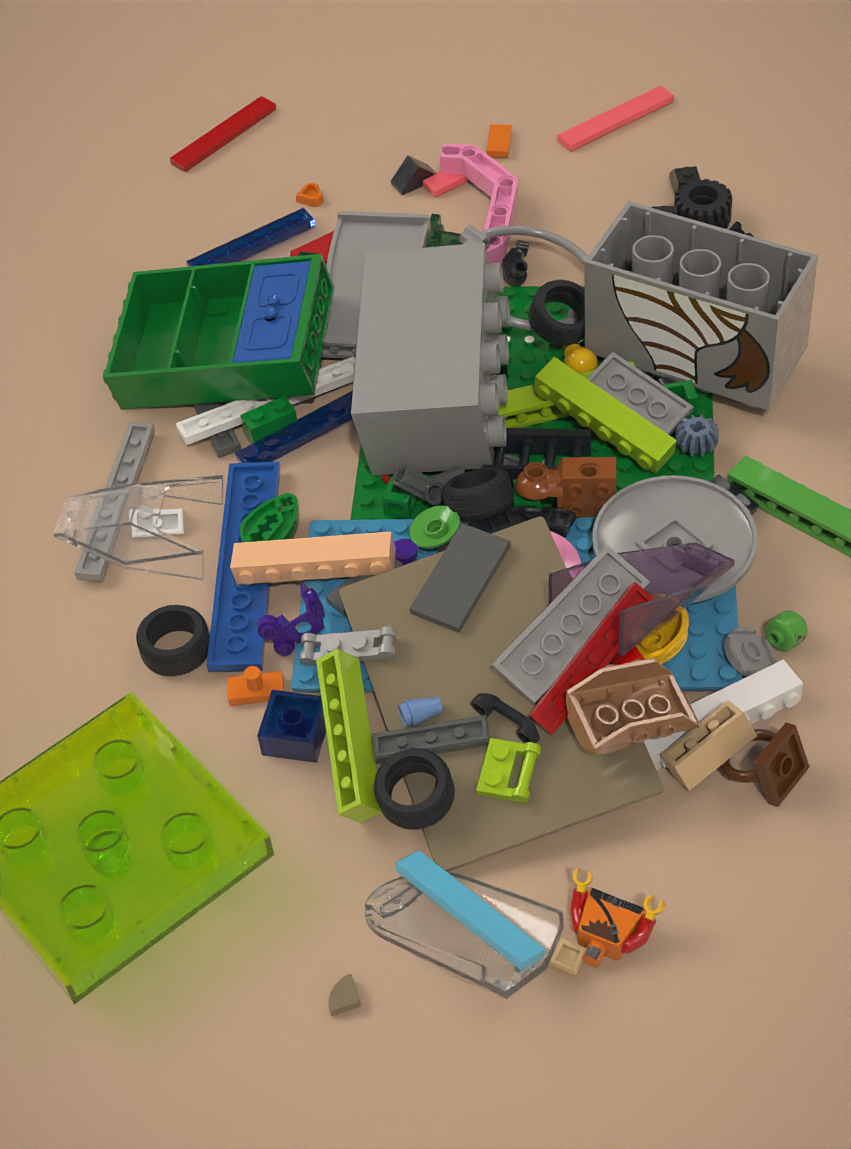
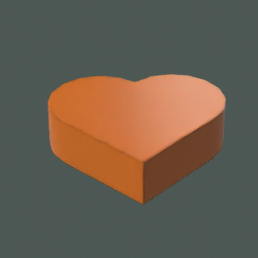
[296,183,323,207]

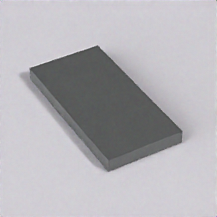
[410,523,511,633]

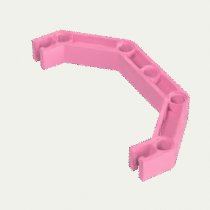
[440,143,518,263]

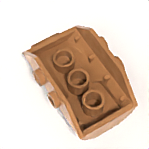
[566,658,700,755]

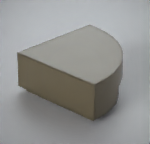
[329,974,361,1016]

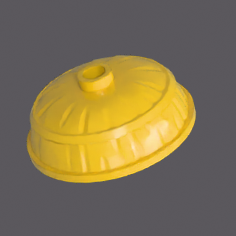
[630,596,689,664]

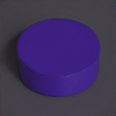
[394,539,418,565]

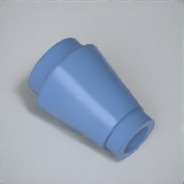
[398,696,443,727]

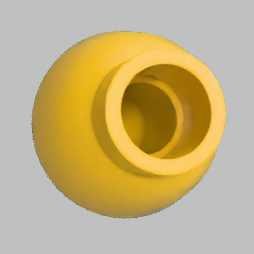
[564,344,598,374]

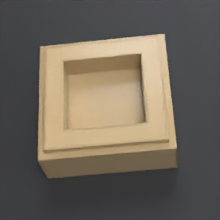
[547,937,586,980]

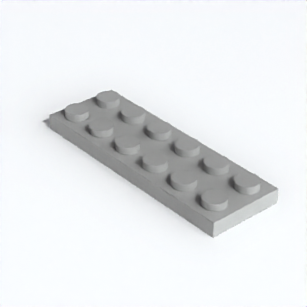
[491,545,650,705]

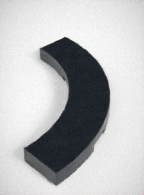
[437,506,576,553]

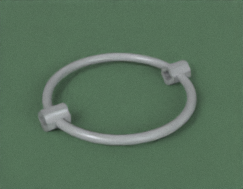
[459,225,588,331]

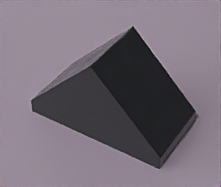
[391,155,437,195]

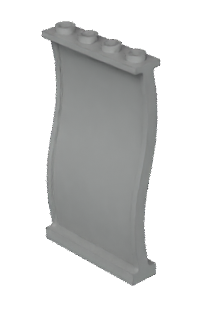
[321,211,431,359]

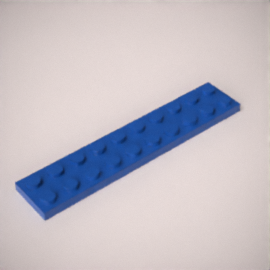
[206,462,280,672]

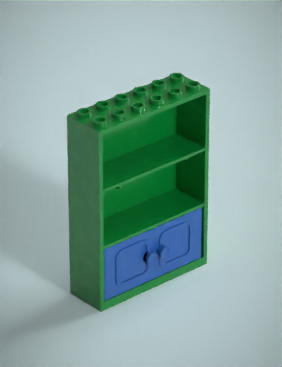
[103,254,334,410]

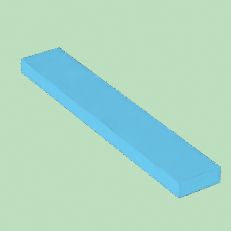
[396,850,545,971]

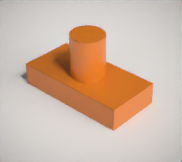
[227,666,285,706]

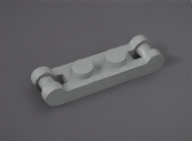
[299,626,397,665]

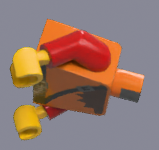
[569,868,666,967]

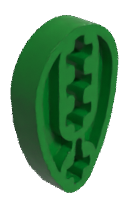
[240,493,299,543]

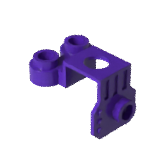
[257,584,325,656]

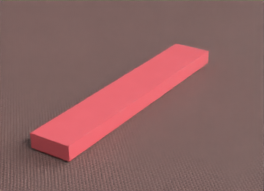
[557,85,674,151]

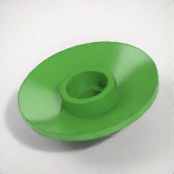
[409,506,460,549]

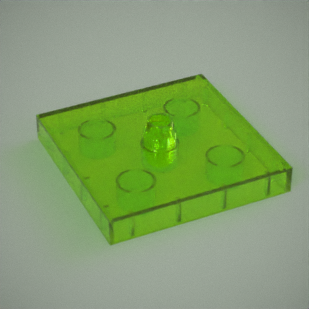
[0,692,274,1005]

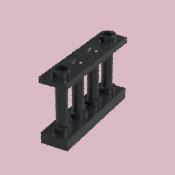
[482,428,592,488]

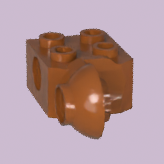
[514,457,616,518]

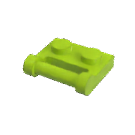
[476,738,542,803]

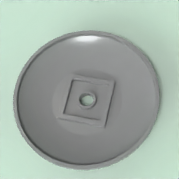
[593,476,758,604]

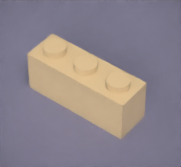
[660,700,757,791]

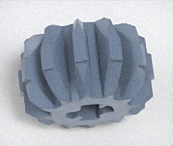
[675,414,719,457]

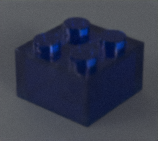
[257,690,326,763]

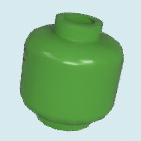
[765,610,807,651]

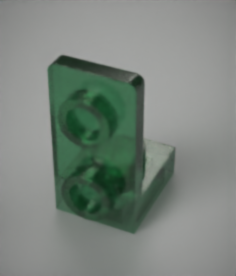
[425,213,463,248]

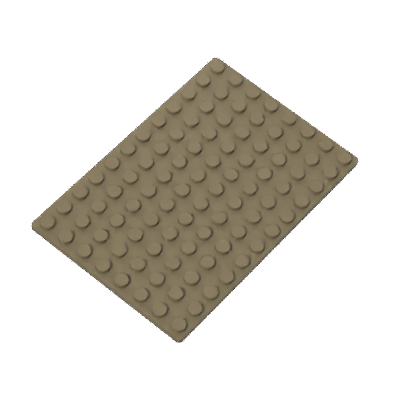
[339,517,663,872]

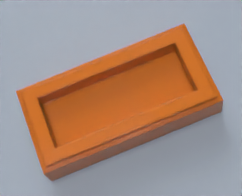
[486,124,512,158]

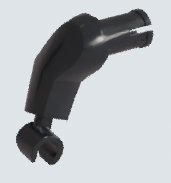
[502,240,530,285]

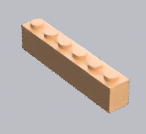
[230,532,396,585]

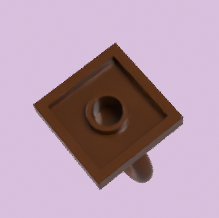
[719,722,810,807]

